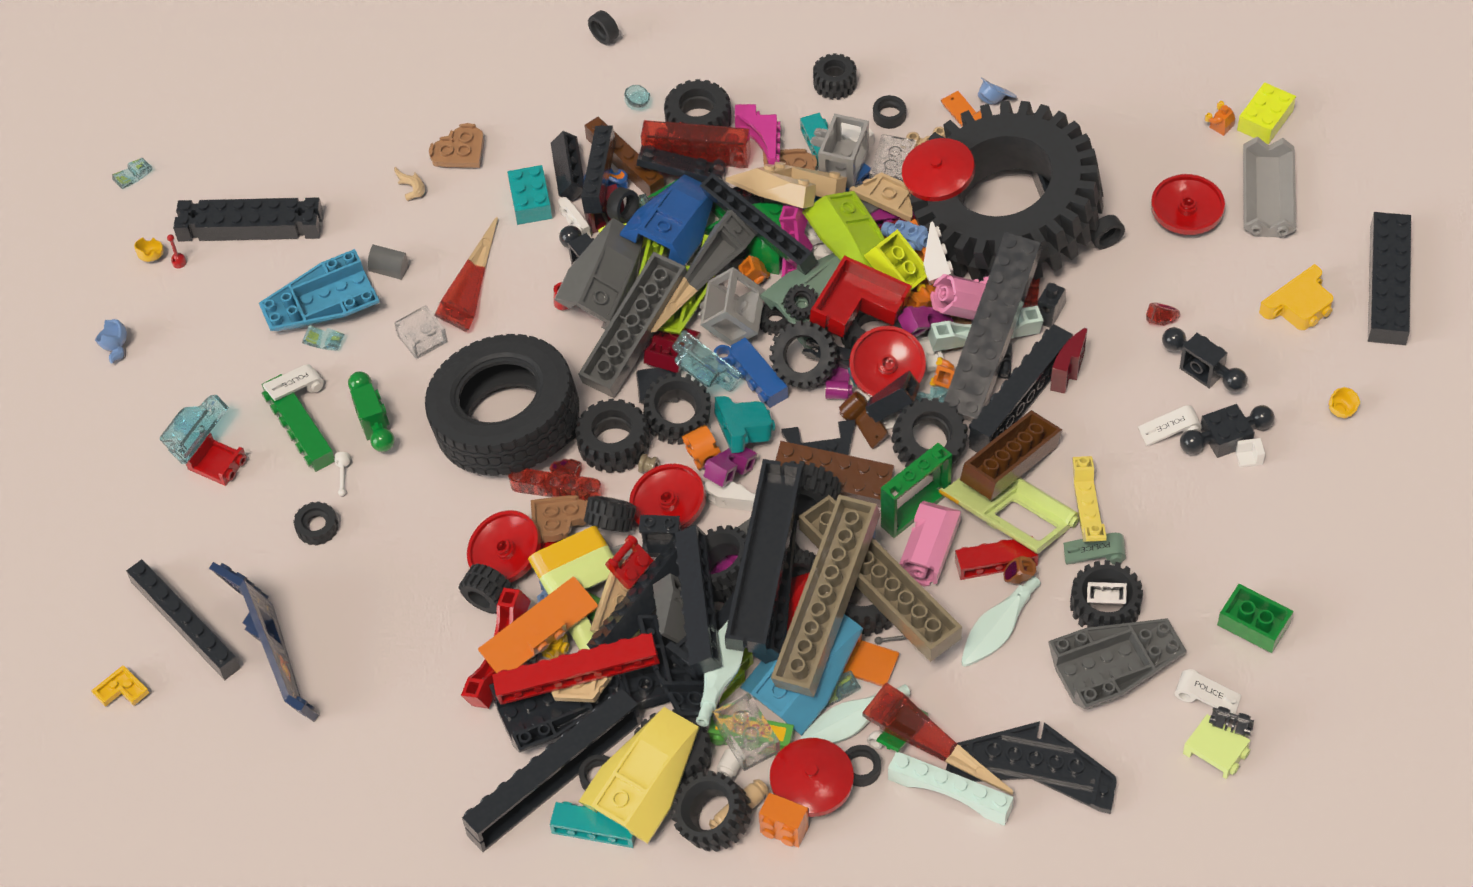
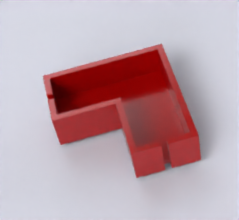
[809,255,912,337]

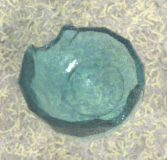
[624,85,650,110]

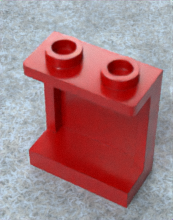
[184,431,247,486]

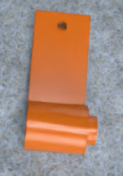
[941,91,982,127]

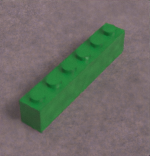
[261,374,335,472]

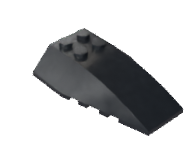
[637,615,720,718]

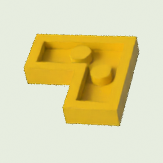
[91,665,149,707]

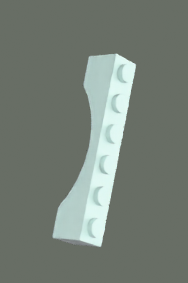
[928,306,1044,352]
[888,752,1014,826]

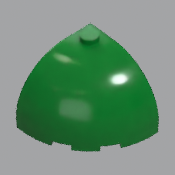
[743,203,785,275]

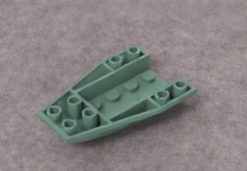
[760,253,841,349]

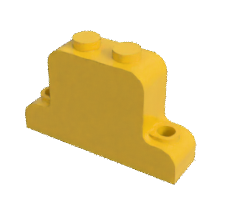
[1259,264,1333,330]

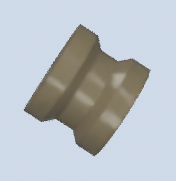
[638,454,659,473]

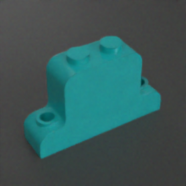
[714,396,775,453]

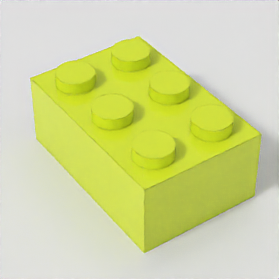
[1237,82,1296,144]
[864,229,927,290]

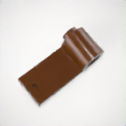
[839,391,889,449]

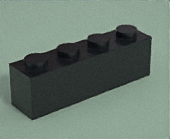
[550,131,584,202]

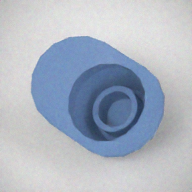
[978,77,1017,104]

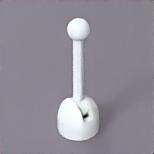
[334,452,350,496]

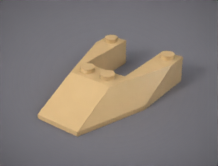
[725,162,847,208]

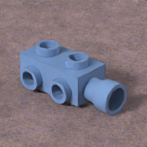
[881,220,929,251]

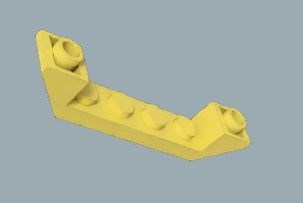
[1072,456,1106,542]

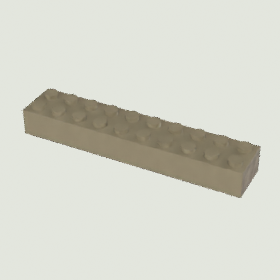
[771,495,881,697]
[799,495,962,662]

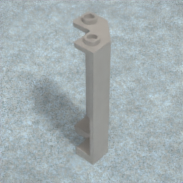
[1243,137,1296,238]

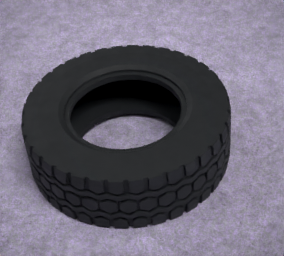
[425,334,579,476]

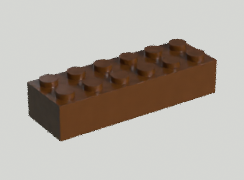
[960,410,1063,500]
[775,441,894,508]

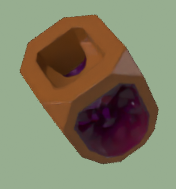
[1003,556,1037,584]

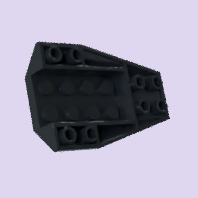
[489,674,626,753]

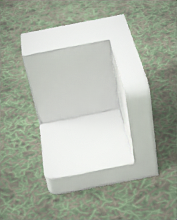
[1235,438,1265,468]

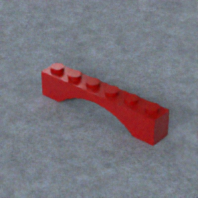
[461,588,531,709]

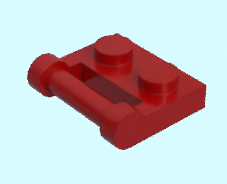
[605,535,653,589]

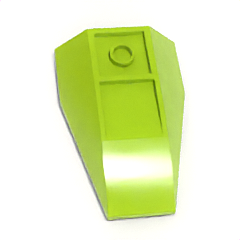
[802,191,885,268]

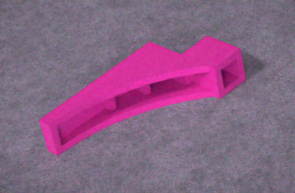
[735,104,781,165]
[779,205,813,278]

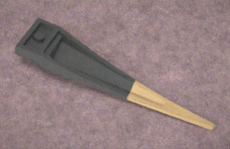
[651,210,755,333]

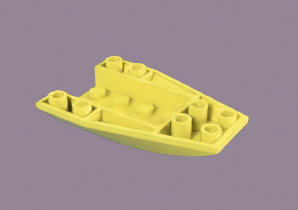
[578,707,699,844]

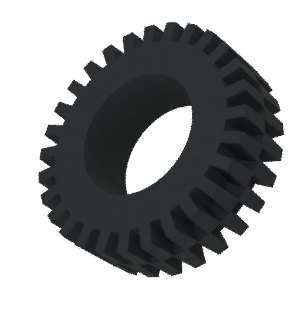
[909,101,1104,282]

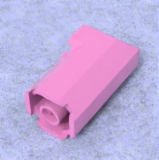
[930,274,989,320]
[899,501,961,586]

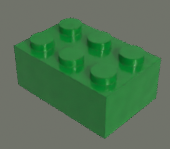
[1217,584,1294,653]

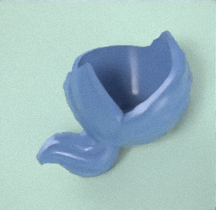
[95,319,127,364]

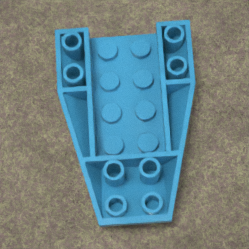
[259,249,380,331]
[740,614,863,736]

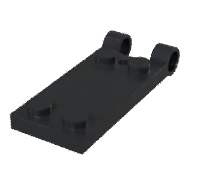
[636,145,726,182]

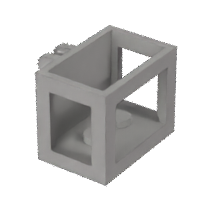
[810,113,869,188]
[698,267,765,346]

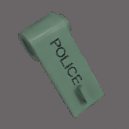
[1063,532,1126,565]

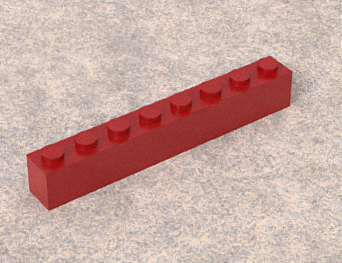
[492,633,660,705]

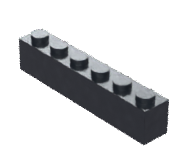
[581,125,616,214]

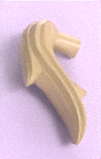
[394,167,425,201]

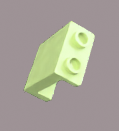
[1183,714,1251,779]

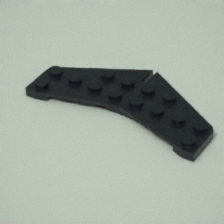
[946,721,1116,814]

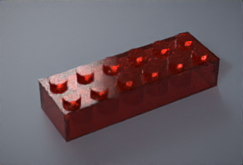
[641,120,751,168]

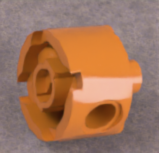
[682,425,721,470]

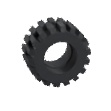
[813,53,857,100]
[584,496,636,532]
[458,564,513,614]

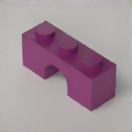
[897,306,953,336]
[703,446,758,487]

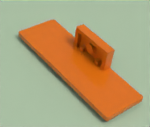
[478,577,598,673]
[842,633,899,687]

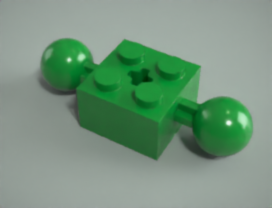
[348,371,395,452]

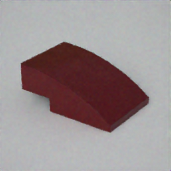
[643,328,700,372]
[1050,328,1088,394]

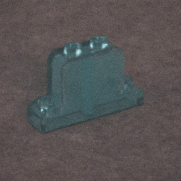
[672,330,744,392]
[159,395,229,464]

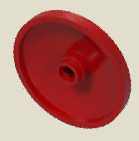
[901,138,975,201]
[1151,174,1225,235]
[849,326,926,397]
[629,463,706,530]
[467,510,541,583]
[770,738,854,817]

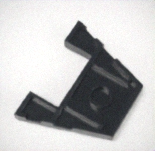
[781,419,855,455]

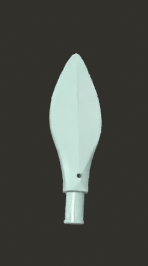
[961,576,1041,667]
[696,621,743,727]
[800,684,910,743]

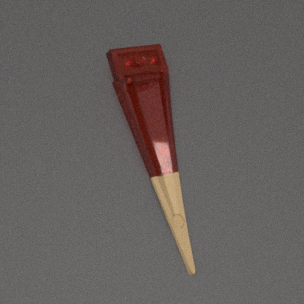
[434,217,498,332]
[862,683,1013,795]

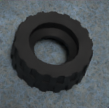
[293,501,339,546]

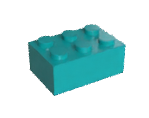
[507,165,553,225]

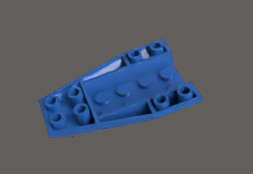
[620,175,713,266]

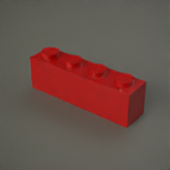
[955,536,1039,580]

